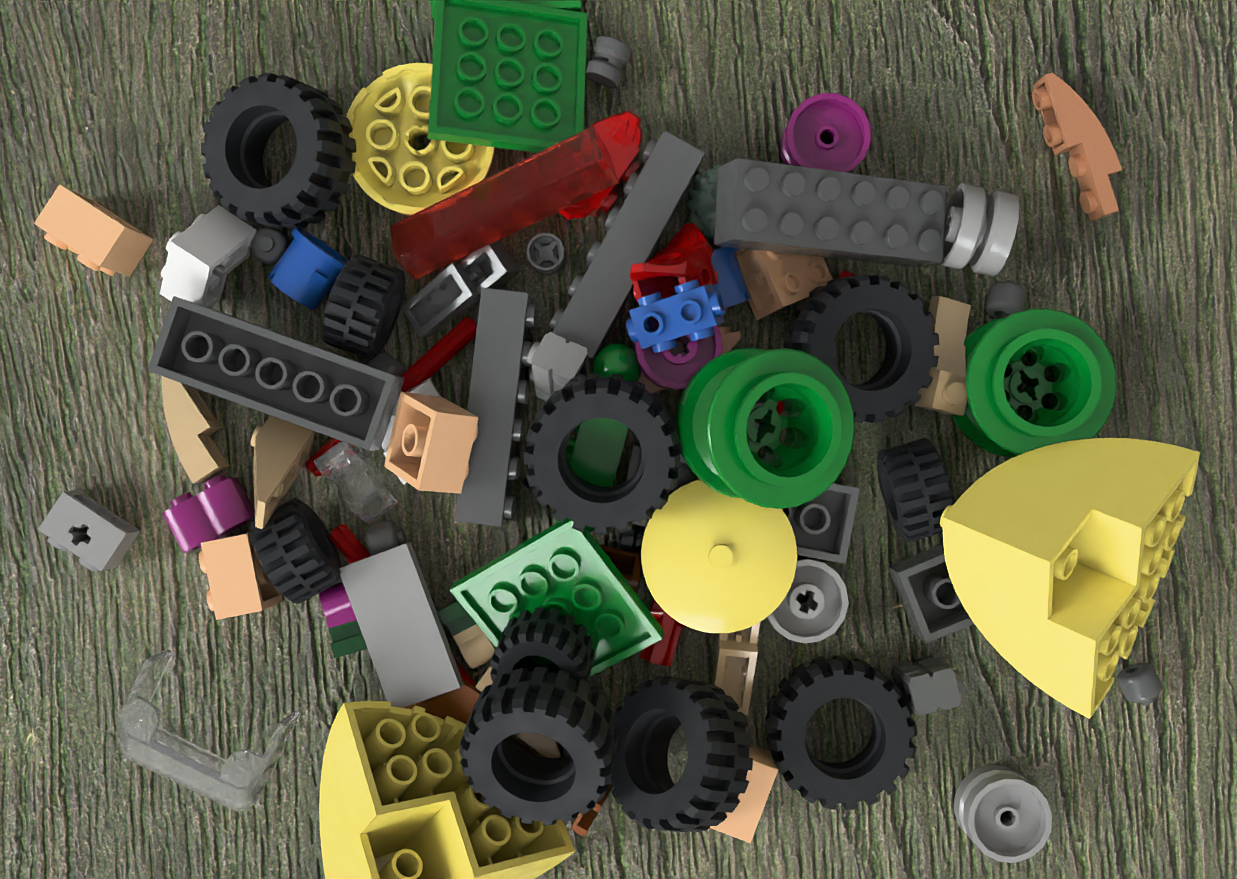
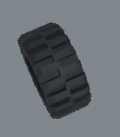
[201,73,357,229]
[783,275,940,423]
[524,373,681,535]
[765,655,917,810]
[459,667,619,825]
[609,676,753,832]

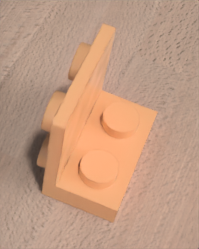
[735,248,833,320]

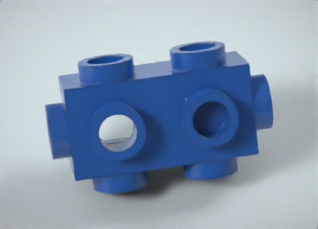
[626,279,726,354]

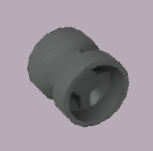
[585,36,632,88]
[526,233,566,275]

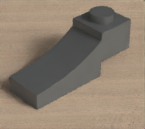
[400,240,521,338]

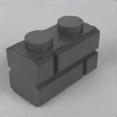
[892,655,965,716]

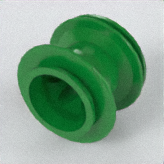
[951,308,1117,458]
[676,348,855,509]

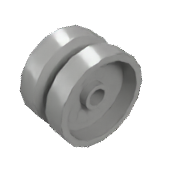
[940,182,1020,277]
[766,555,849,644]
[954,765,1052,863]

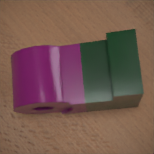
[319,582,368,658]

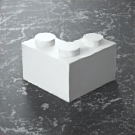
[160,205,256,308]

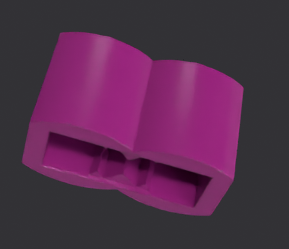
[163,475,255,553]

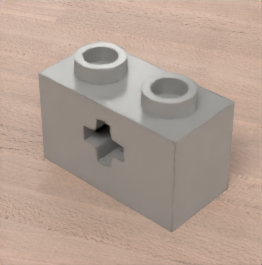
[38,490,140,572]

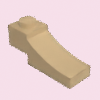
[915,296,971,416]
[713,622,760,715]

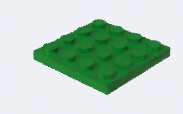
[427,0,588,158]
[450,518,664,677]

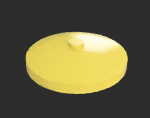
[641,479,797,633]

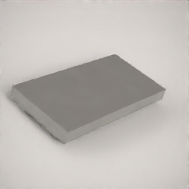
[339,542,464,708]

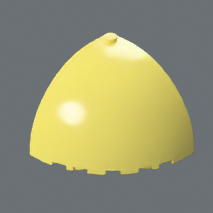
[940,438,1200,719]
[319,701,576,879]

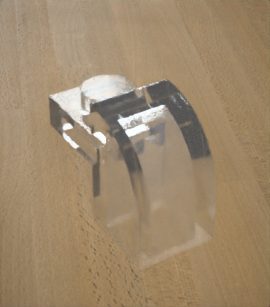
[314,441,399,525]

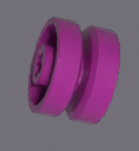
[780,93,871,173]
[634,316,723,391]

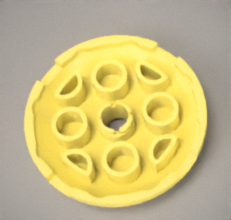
[346,63,495,216]

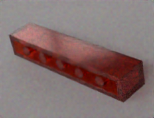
[390,126,619,280]

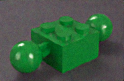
[554,343,642,533]

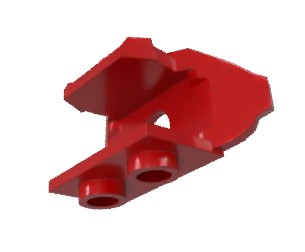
[555,110,642,220]
[629,223,718,303]

